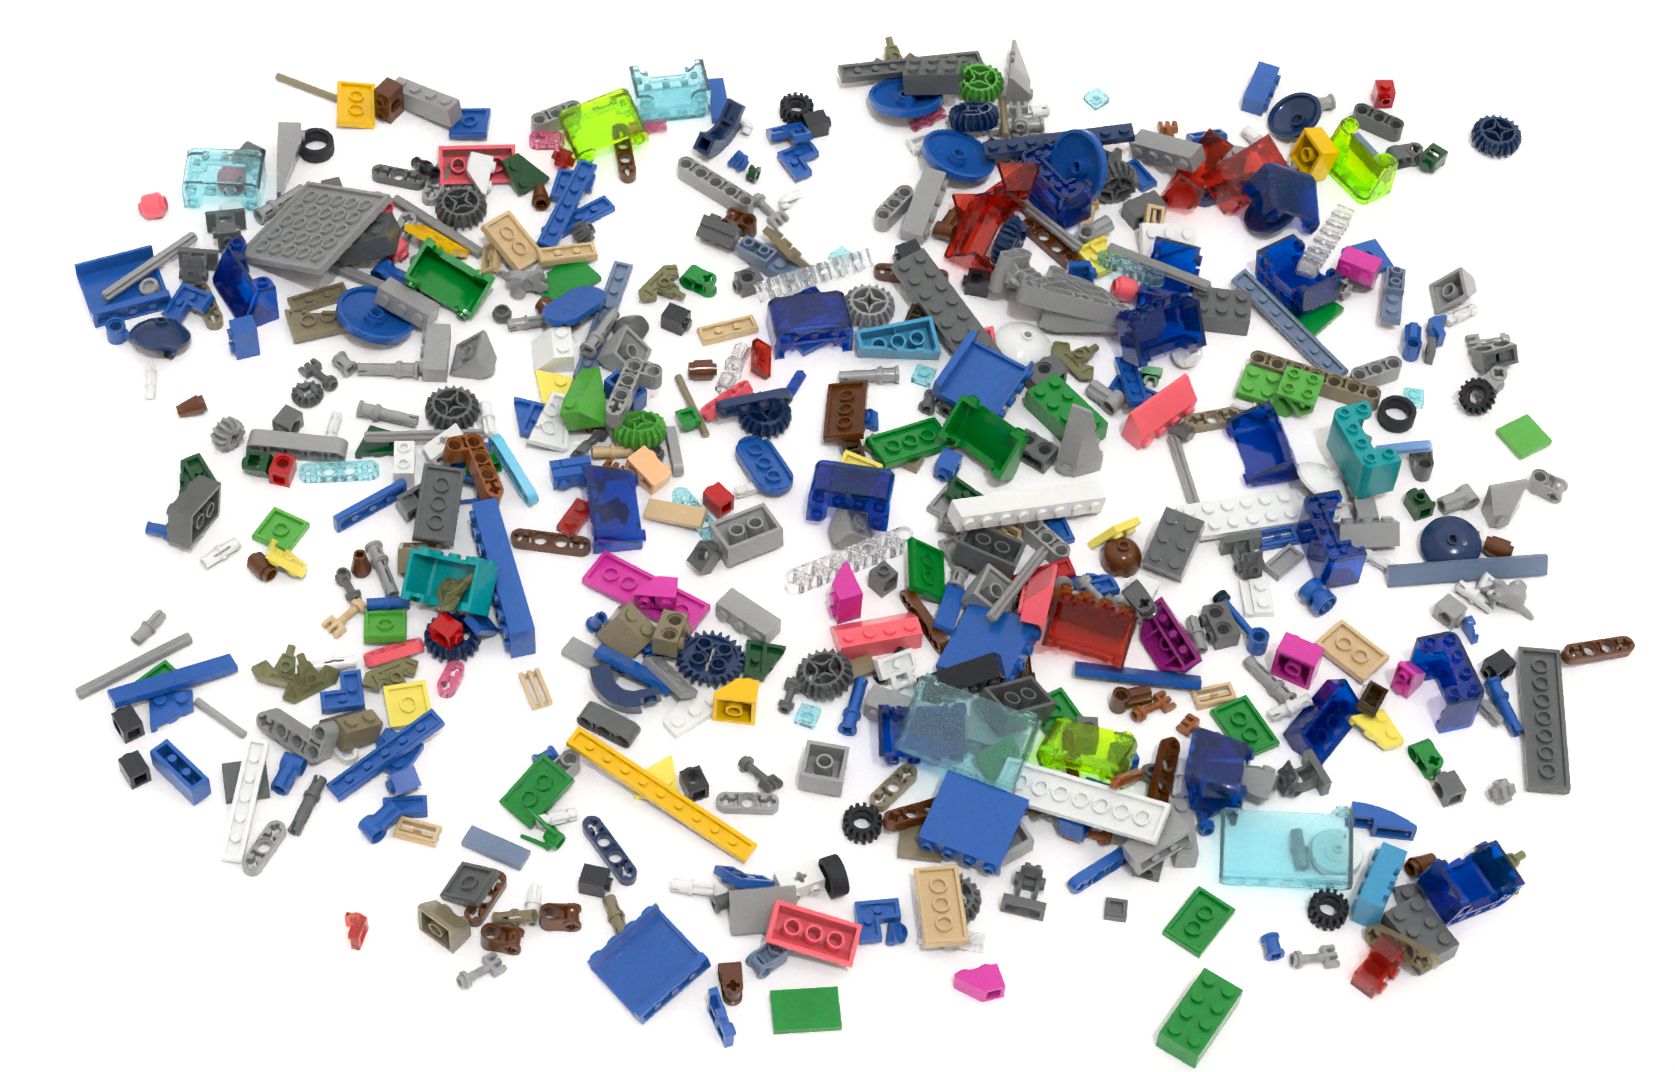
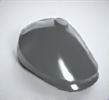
[612,314,649,339]

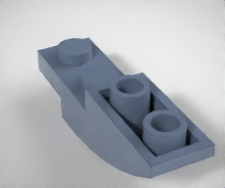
[735,235,810,289]
[1380,266,1406,326]

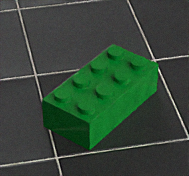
[1024,373,1108,443]
[1156,967,1243,1069]

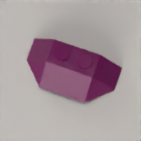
[1140,597,1203,673]

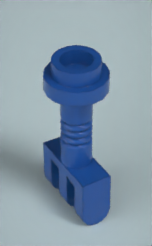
[1184,793,1215,836]

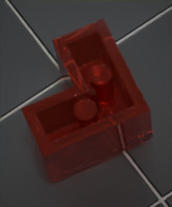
[1350,933,1406,1000]

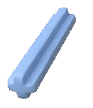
[1375,440,1433,455]

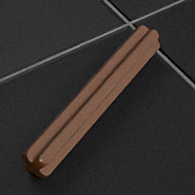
[1109,768,1145,789]

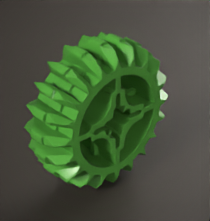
[959,62,1004,103]
[612,409,666,450]

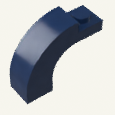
[693,98,746,157]
[589,663,662,714]

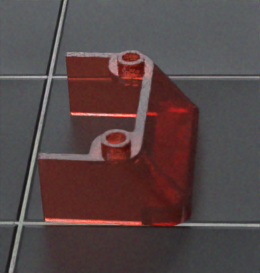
[1160,128,1234,210]
[952,162,1040,225]
[944,189,1027,272]

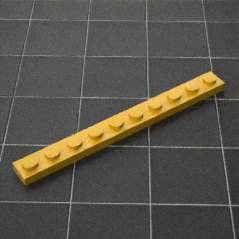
[566,726,758,864]

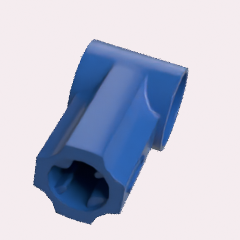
[370,258,406,285]
[1401,322,1422,362]
[270,751,307,796]
[358,799,404,844]

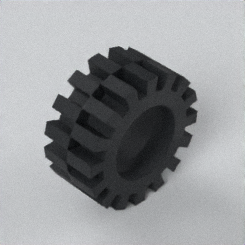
[780,92,814,124]
[1458,377,1496,415]
[842,802,882,845]
[1307,888,1350,931]

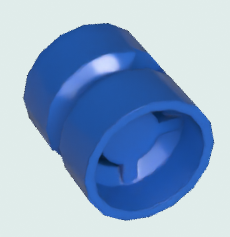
[1298,577,1337,617]

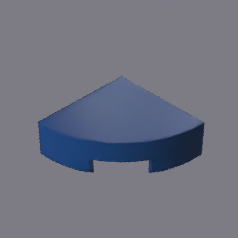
[1461,615,1479,645]

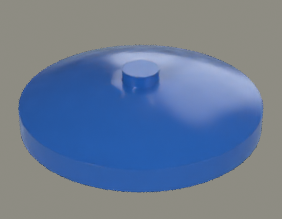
[869,77,943,118]
[921,129,995,183]
[1049,129,1108,206]
[336,286,414,345]

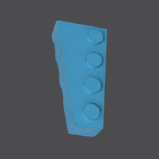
[853,316,941,361]
[1350,842,1408,927]

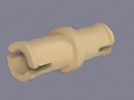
[591,444,633,460]

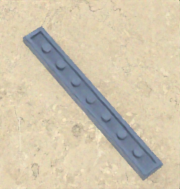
[573,261,633,381]
[1231,268,1349,376]
[1387,553,1548,587]

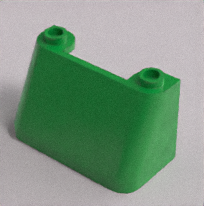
[403,236,496,320]
[937,394,1029,480]

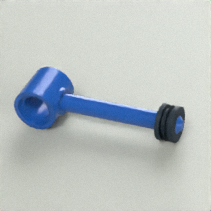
[105,317,178,360]
[1212,590,1270,656]

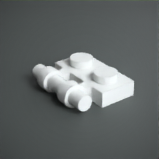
[873,648,920,692]

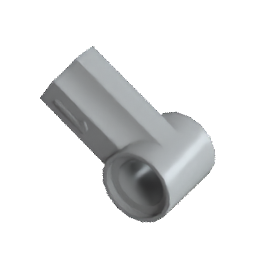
[1077,215,1115,245]
[1085,379,1127,415]
[1436,483,1480,514]

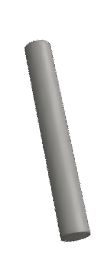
[194,697,248,739]

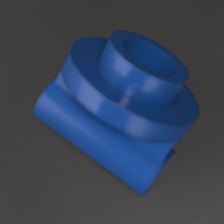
[727,150,749,172]
[865,408,879,432]
[886,921,908,946]

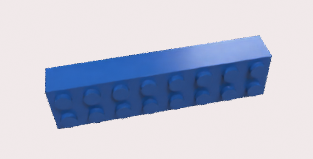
[469,498,536,659]

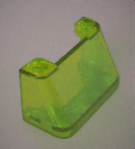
[559,88,649,163]
[1328,115,1399,205]
[1036,717,1138,790]

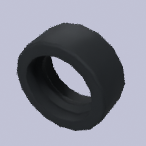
[299,127,335,163]
[1377,395,1417,433]
[818,854,850,899]

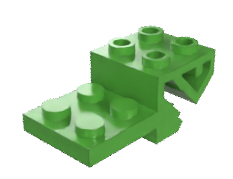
[1235,364,1325,418]

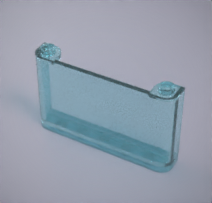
[892,673,1042,794]
[1219,801,1354,891]

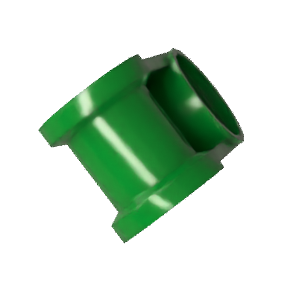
[679,265,717,298]
[1407,738,1444,781]

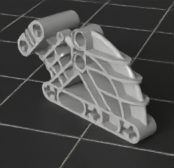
[988,248,1130,327]

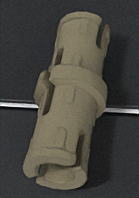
[602,894,626,935]
[492,908,538,926]

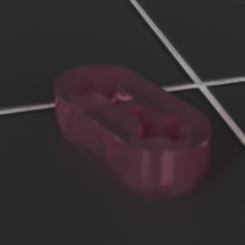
[529,131,565,150]
[437,660,465,699]

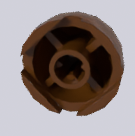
[1100,537,1142,578]

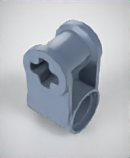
[745,943,788,979]

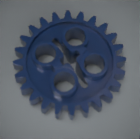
[676,630,745,688]

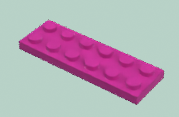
[582,550,711,637]

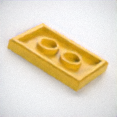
[336,81,375,129]
[404,223,470,258]

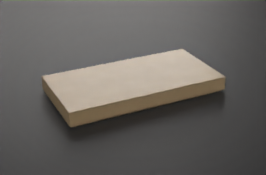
[913,865,970,948]

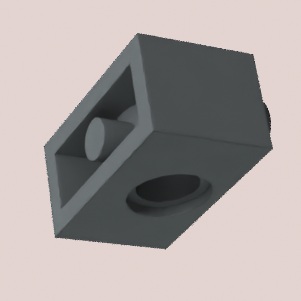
[1024,354,1068,390]

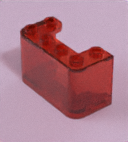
[1200,134,1292,215]
[1041,591,1139,669]

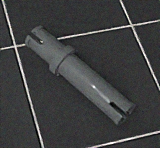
[287,774,327,837]

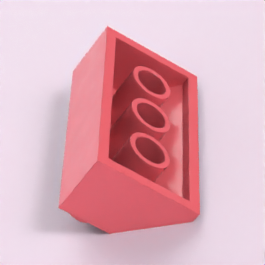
[437,144,515,185]
[1121,373,1197,451]
[1017,564,1058,626]
[830,612,923,661]
[765,899,862,968]

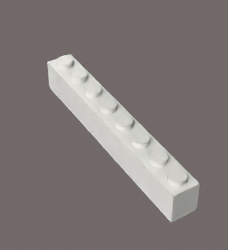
[947,481,1107,532]

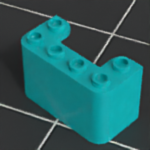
[1326,400,1402,498]
[400,546,499,617]

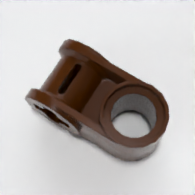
[721,207,757,238]
[539,902,582,932]
[480,923,525,955]
[718,961,743,1006]

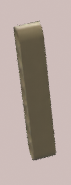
[1248,350,1381,411]

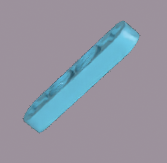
[488,433,539,506]

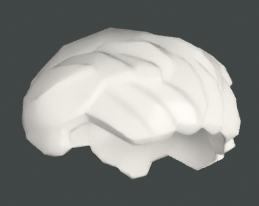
[1172,342,1203,368]

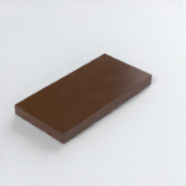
[823,380,869,443]

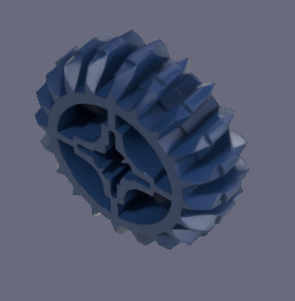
[948,101,999,134]
[1471,114,1522,159]
[990,217,1028,265]
[738,391,792,440]
[424,611,481,664]

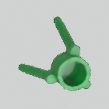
[520,807,566,851]

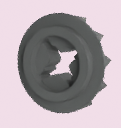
[291,380,324,407]

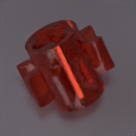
[551,147,576,169]

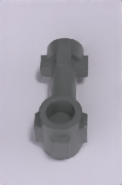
[335,567,362,604]
[778,676,803,714]

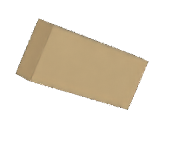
[536,242,598,267]
[696,314,759,346]
[643,498,708,530]

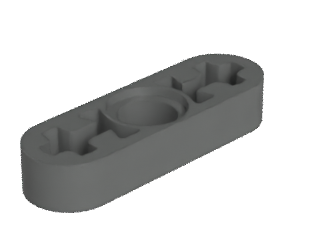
[371,164,426,191]

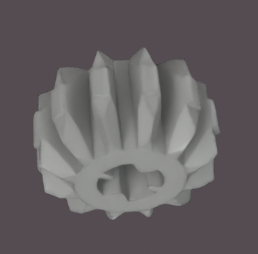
[210,416,246,452]

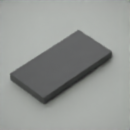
[412,463,465,546]

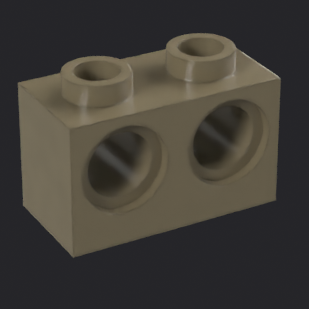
[652,609,691,658]

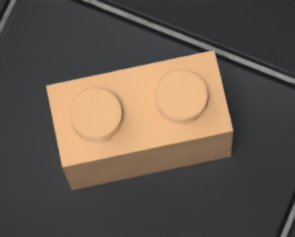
[624,445,672,496]

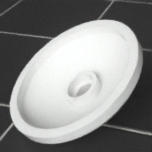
[994,322,1052,366]
[1297,461,1348,507]

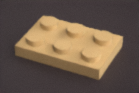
[480,210,540,270]
[1315,619,1390,684]

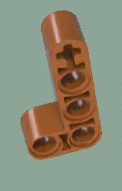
[442,433,504,505]

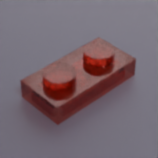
[751,338,772,380]
[556,497,595,535]

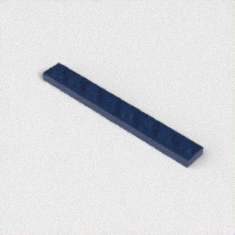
[983,123,1135,160]

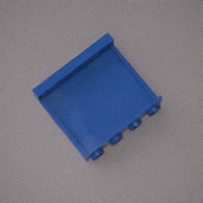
[74,245,171,328]
[931,330,1034,419]
[936,604,1042,683]
[918,770,1029,876]
[587,903,711,1025]

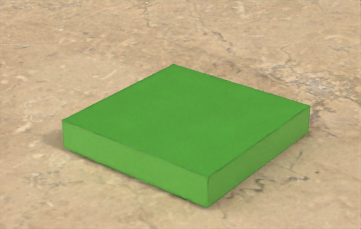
[1496,414,1552,460]
[252,506,310,552]
[363,610,407,643]

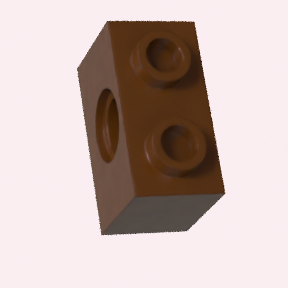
[374,77,404,124]

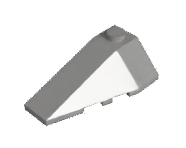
[1006,39,1033,106]
[277,122,305,198]

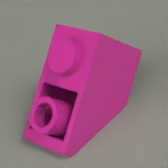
[634,576,678,610]
[1390,661,1426,699]
[952,963,1006,1002]

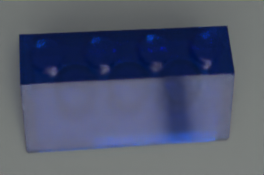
[1283,679,1363,765]

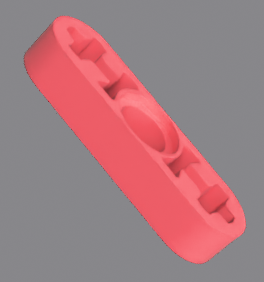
[700,380,753,421]
[363,637,425,667]

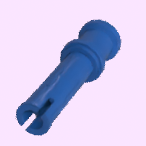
[838,676,868,736]
[1483,676,1524,737]

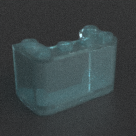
[629,59,711,124]
[181,148,267,211]

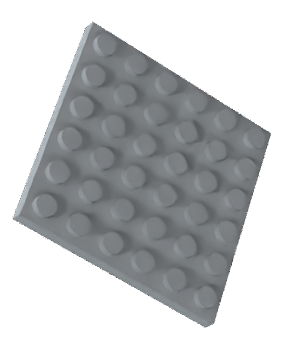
[237,181,393,276]

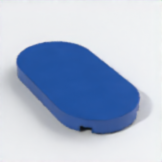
[542,286,606,327]
[735,436,794,495]

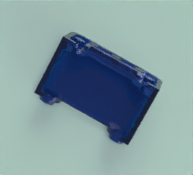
[1243,162,1320,235]
[212,235,280,327]
[1225,400,1300,487]
[583,465,646,554]
[1185,728,1255,809]

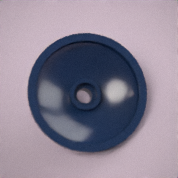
[1268,92,1322,139]
[1244,189,1299,235]
[130,317,191,351]
[1420,516,1482,562]

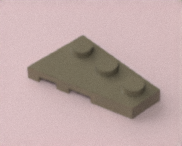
[762,226,817,276]
[284,309,348,343]

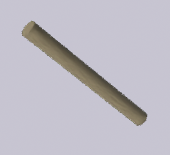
[275,73,337,103]
[999,96,1010,139]
[674,374,710,438]

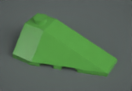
[560,367,607,430]

